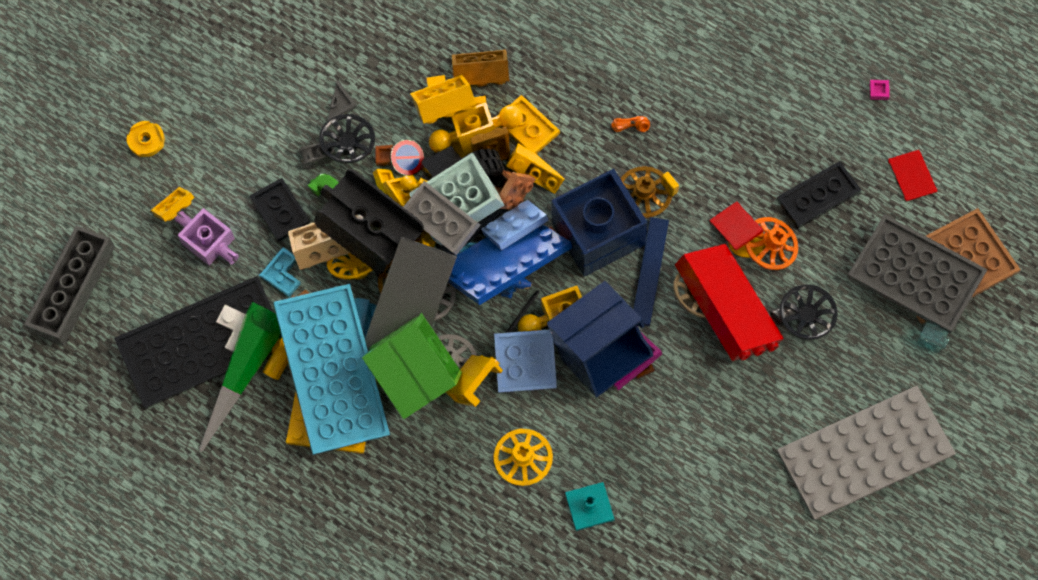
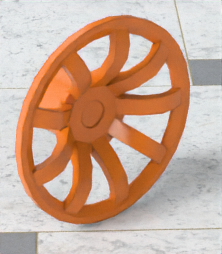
[745,217,798,270]

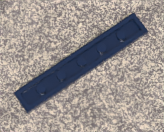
[633,217,669,327]

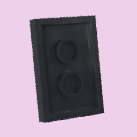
[250,178,310,242]

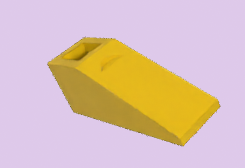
[506,143,565,194]

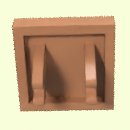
[494,170,536,210]

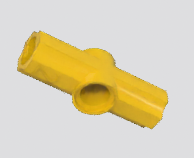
[263,337,288,380]

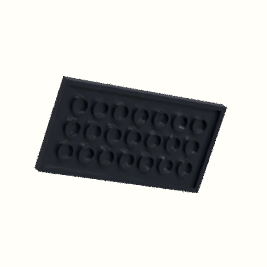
[114,276,282,409]

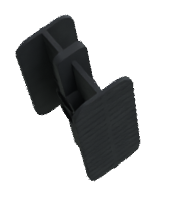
[314,169,424,274]

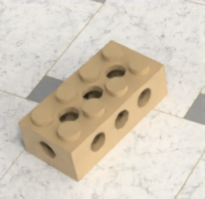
[288,215,364,270]

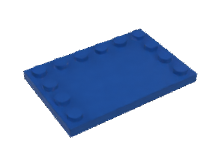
[448,224,572,305]

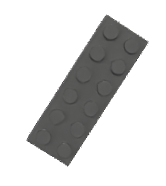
[24,225,115,346]

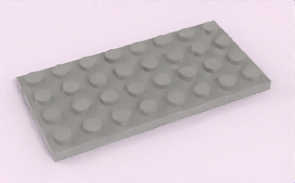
[777,386,956,521]

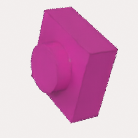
[869,80,890,100]

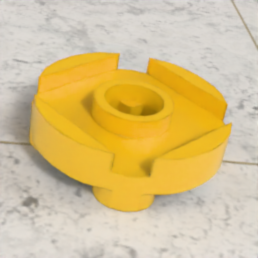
[127,121,165,157]

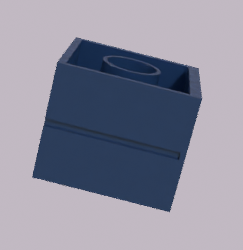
[551,168,648,277]
[547,281,654,398]

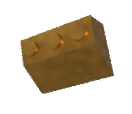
[452,50,510,86]

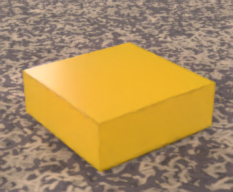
[661,172,679,197]

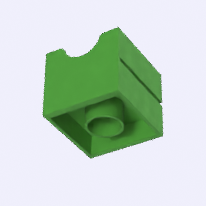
[362,313,462,419]

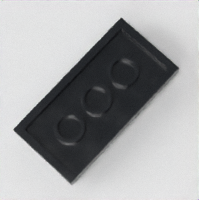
[777,161,861,229]

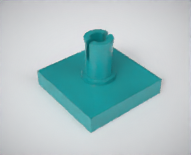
[565,482,615,531]

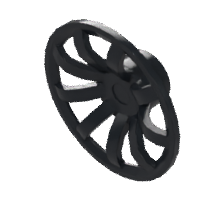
[319,114,375,164]
[779,284,838,340]

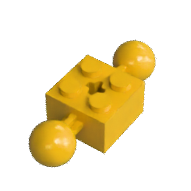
[429,102,523,153]
[518,285,582,332]

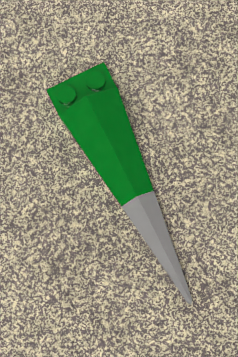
[199,302,281,452]

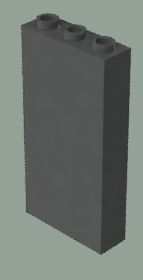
[365,237,457,352]

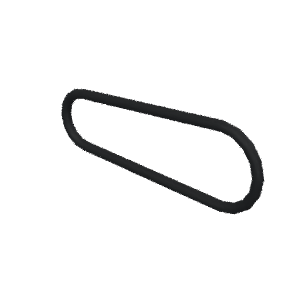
[505,290,540,333]

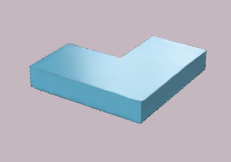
[259,247,301,298]

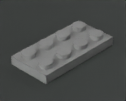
[403,181,480,255]

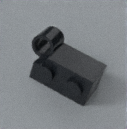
[418,146,461,181]

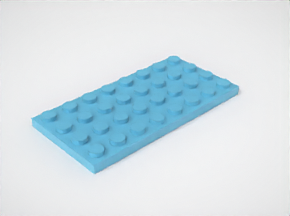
[273,284,390,455]

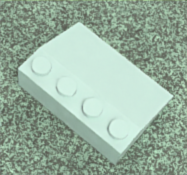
[409,153,504,245]

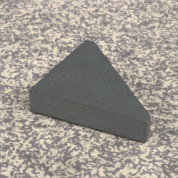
[327,81,357,121]

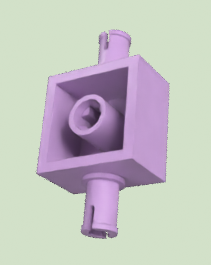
[175,208,239,266]

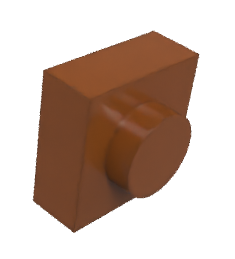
[375,145,394,166]

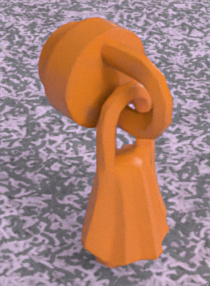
[611,116,650,132]

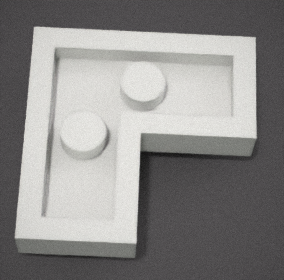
[216,305,246,352]

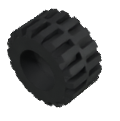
[459,148,506,186]

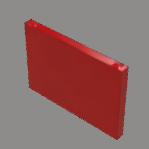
[888,150,938,202]
[710,201,764,251]

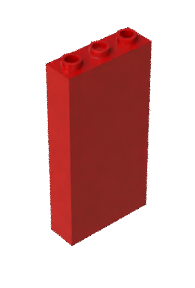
[675,244,784,361]

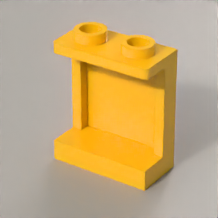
[446,355,503,407]

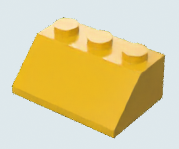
[410,75,476,124]

